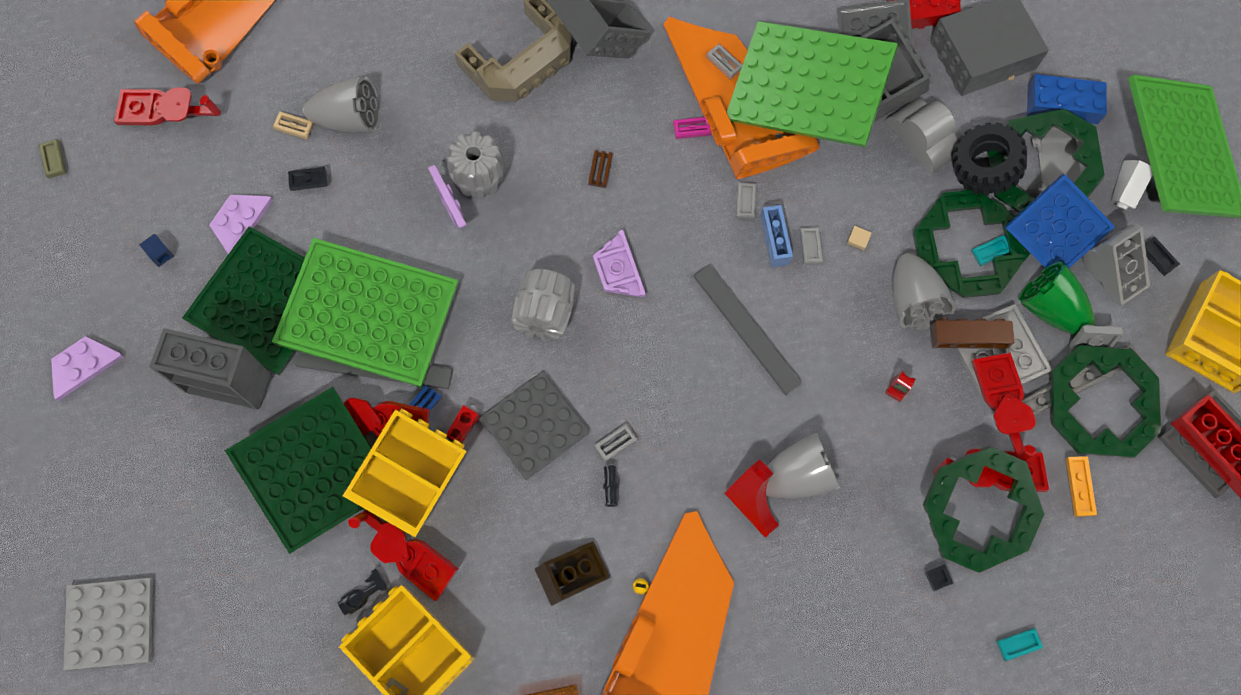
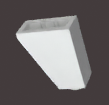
[1111,160,1153,210]

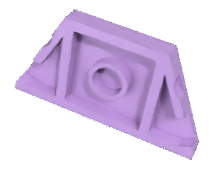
[428,165,466,229]
[209,195,273,254]
[593,230,646,297]
[51,336,124,401]

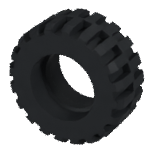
[953,122,1027,196]

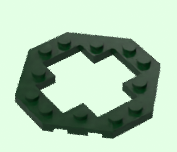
[988,109,1105,213]
[913,190,1030,298]
[1051,345,1161,458]
[923,446,1044,573]

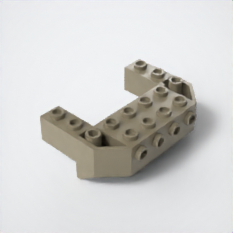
[455,0,572,102]

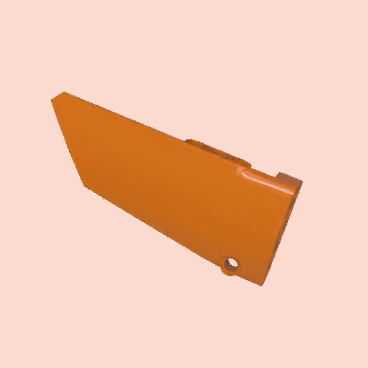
[133,0,276,84]
[663,16,820,179]
[601,511,734,695]

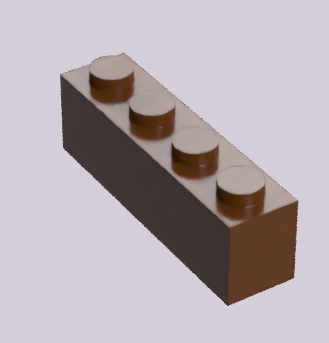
[931,318,1015,349]

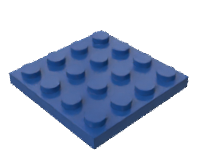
[1005,174,1115,269]

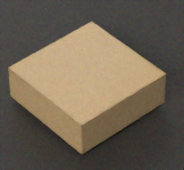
[847,226,872,251]

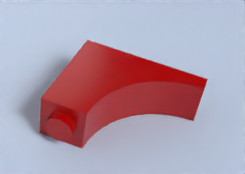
[724,459,779,538]

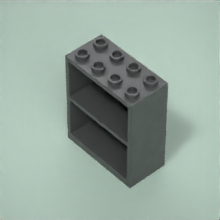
[547,0,650,58]
[930,0,1049,96]
[861,18,931,122]
[149,328,270,410]

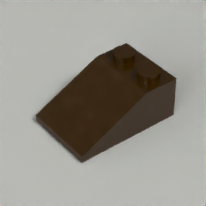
[535,541,610,606]

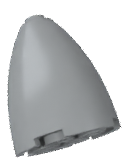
[302,77,380,133]
[893,253,956,331]
[766,433,840,499]

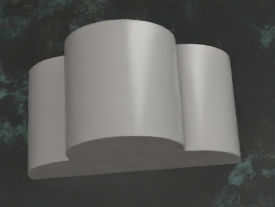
[885,99,958,174]
[1083,224,1150,306]

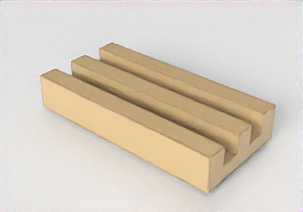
[273,112,315,140]

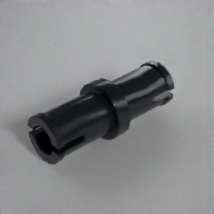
[603,465,619,507]

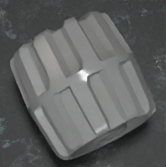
[447,131,504,199]
[511,269,575,340]

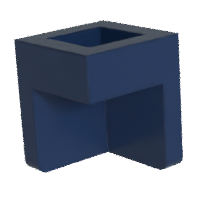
[139,234,174,267]

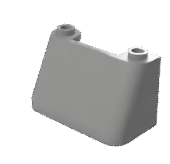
[1032,127,1093,200]

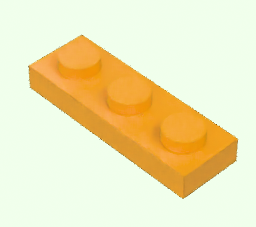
[1066,456,1097,517]

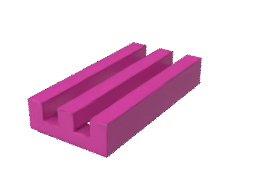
[673,117,711,139]

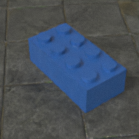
[1027,74,1107,125]

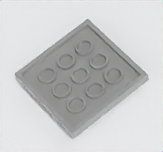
[955,304,1052,401]
[63,578,153,671]

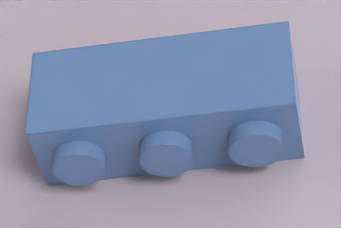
[760,205,793,267]

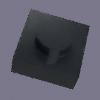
[925,564,953,591]

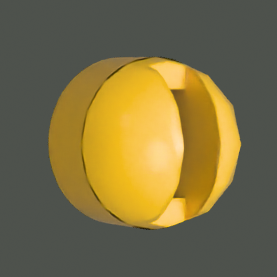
[632,578,649,595]

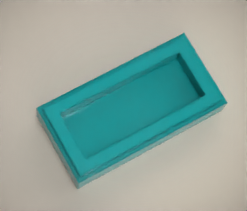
[971,235,1009,266]
[996,628,1044,661]

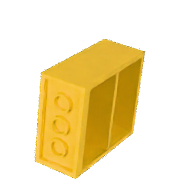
[1165,270,1241,394]
[343,408,466,537]
[339,585,475,695]

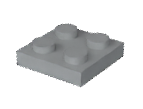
[1069,325,1123,351]

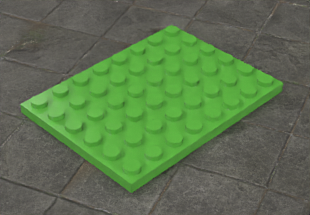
[727,21,898,148]
[1128,75,1241,218]
[272,238,459,388]

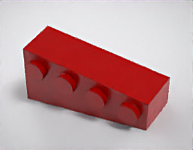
[887,0,961,30]

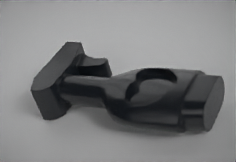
[337,569,387,615]

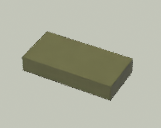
[39,139,67,179]

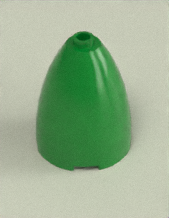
[1018,262,1095,335]

